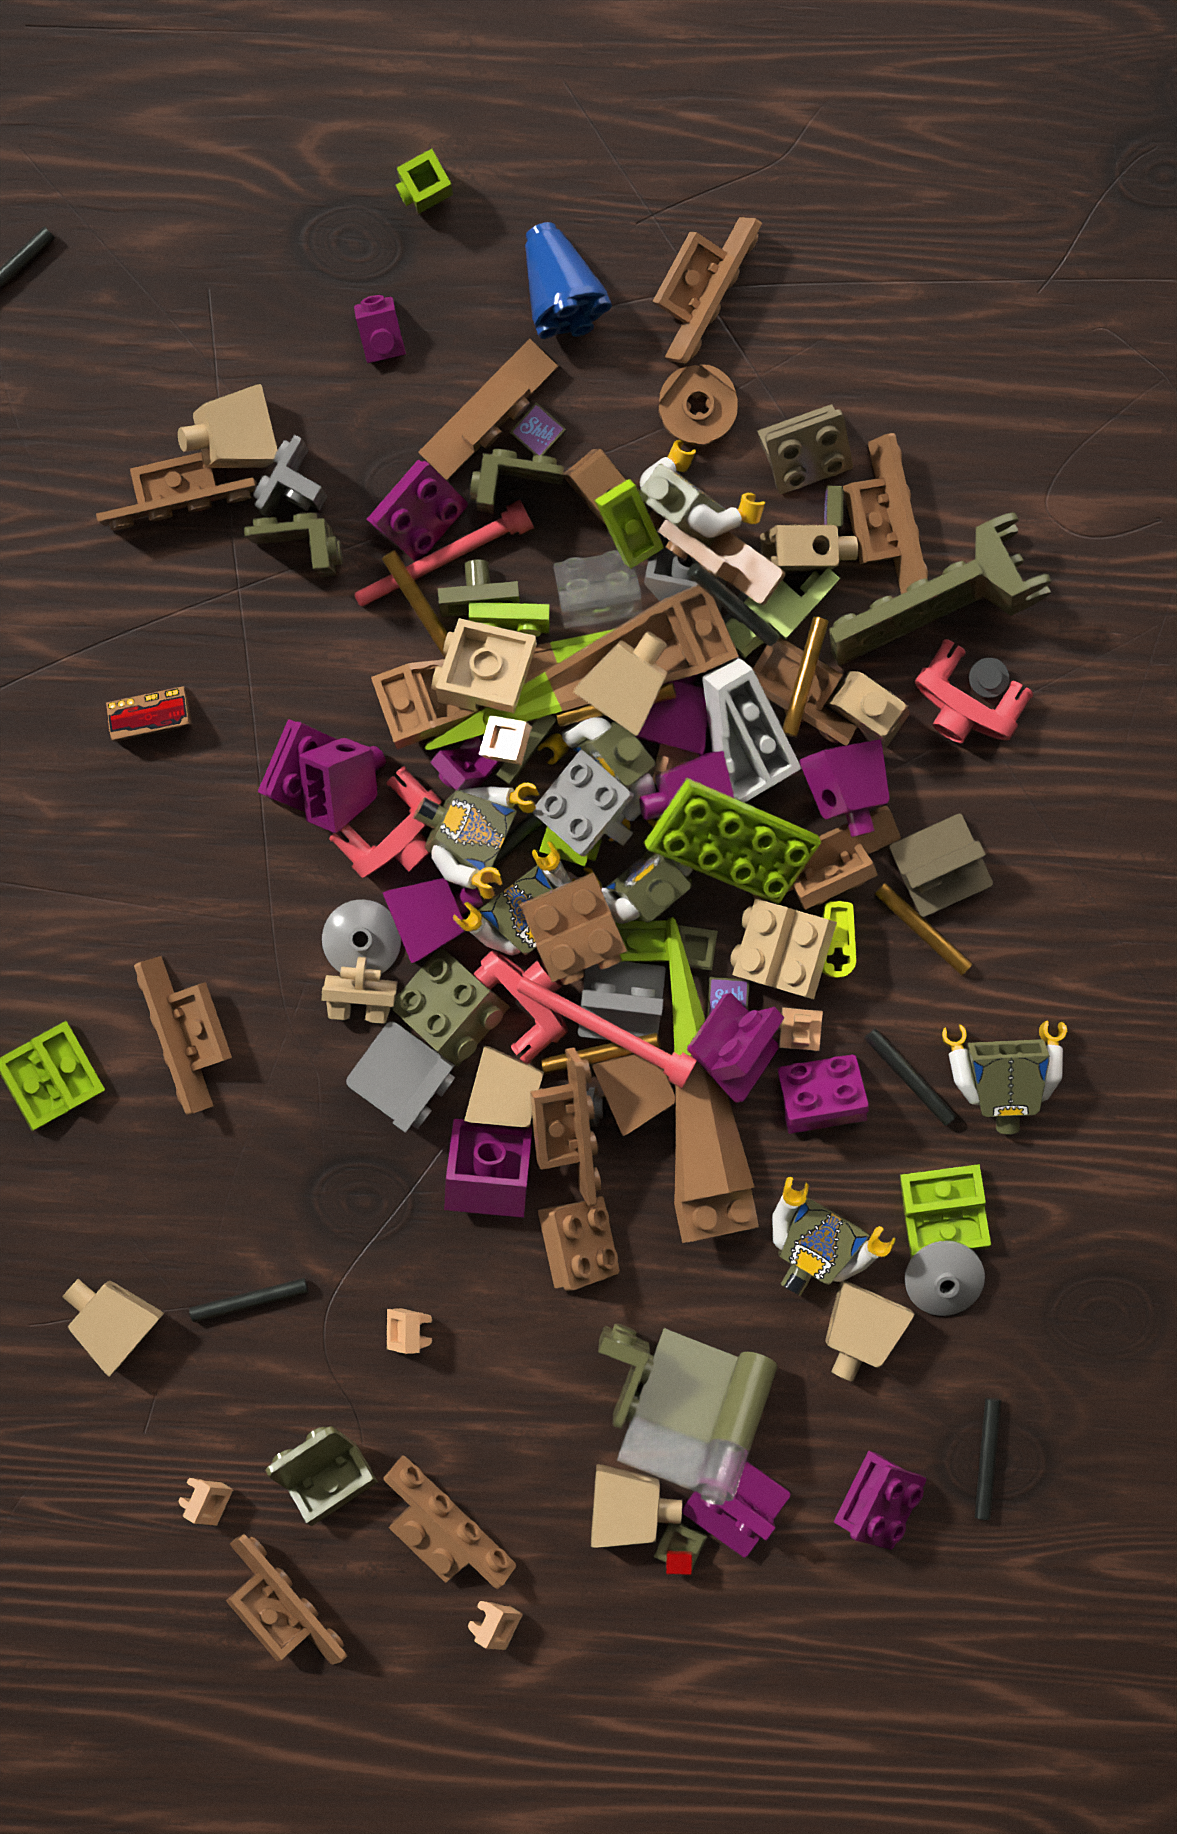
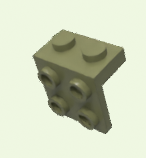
[470,449,564,514]
[244,513,343,577]
[392,949,510,1066]
[598,1323,654,1429]
[265,1426,378,1526]

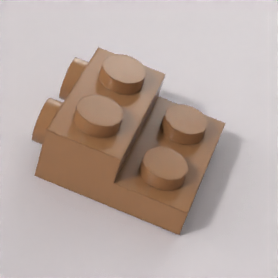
[520,872,627,985]

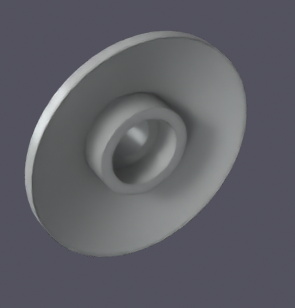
[322,900,402,974]
[905,1241,985,1316]

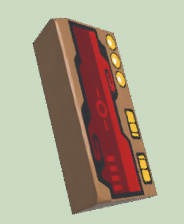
[106,686,193,742]

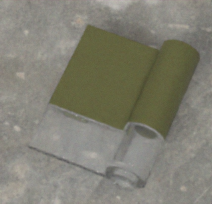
[616,1328,778,1505]

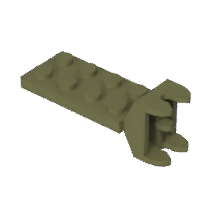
[829,512,1052,667]

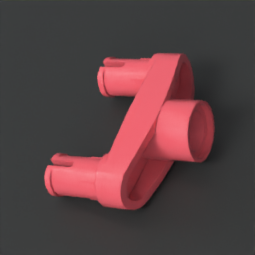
[915,639,1034,743]
[329,766,442,879]
[473,950,568,1065]

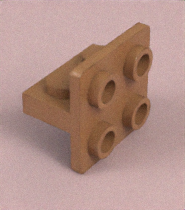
[538,1196,619,1291]

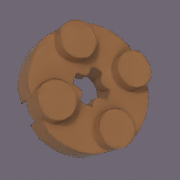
[658,364,738,447]

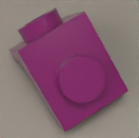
[354,295,406,363]
[430,735,501,791]

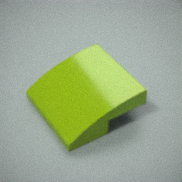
[0,1021,105,1131]
[900,1164,991,1258]

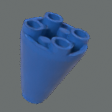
[525,222,612,339]

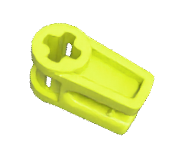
[822,901,856,978]

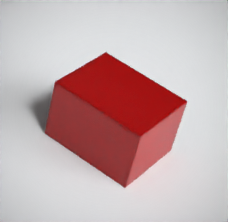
[666,1551,692,1575]

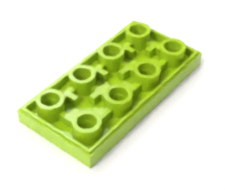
[644,778,822,905]

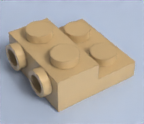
[432,618,537,713]
[731,898,837,999]

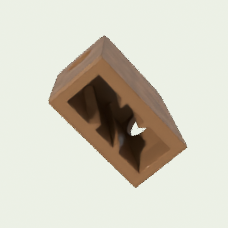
[563,449,626,525]
[592,1054,676,1136]

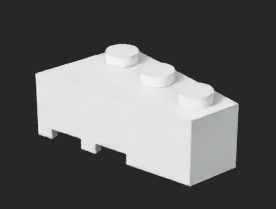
[702,657,802,803]

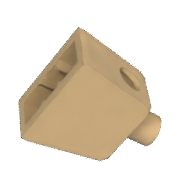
[178,384,278,468]
[760,525,858,574]
[573,631,667,736]
[825,671,910,747]
[464,1046,544,1128]
[63,1279,164,1376]
[825,1280,914,1382]
[591,1464,682,1548]

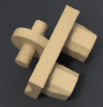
[321,956,398,1023]

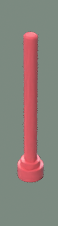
[354,499,534,607]
[517,977,697,1088]

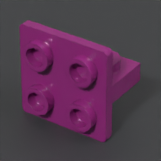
[366,459,468,562]
[258,719,337,812]
[687,993,785,1103]
[778,1054,869,1134]
[834,1451,927,1549]
[682,1452,790,1557]

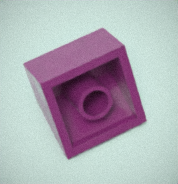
[444,1119,533,1218]

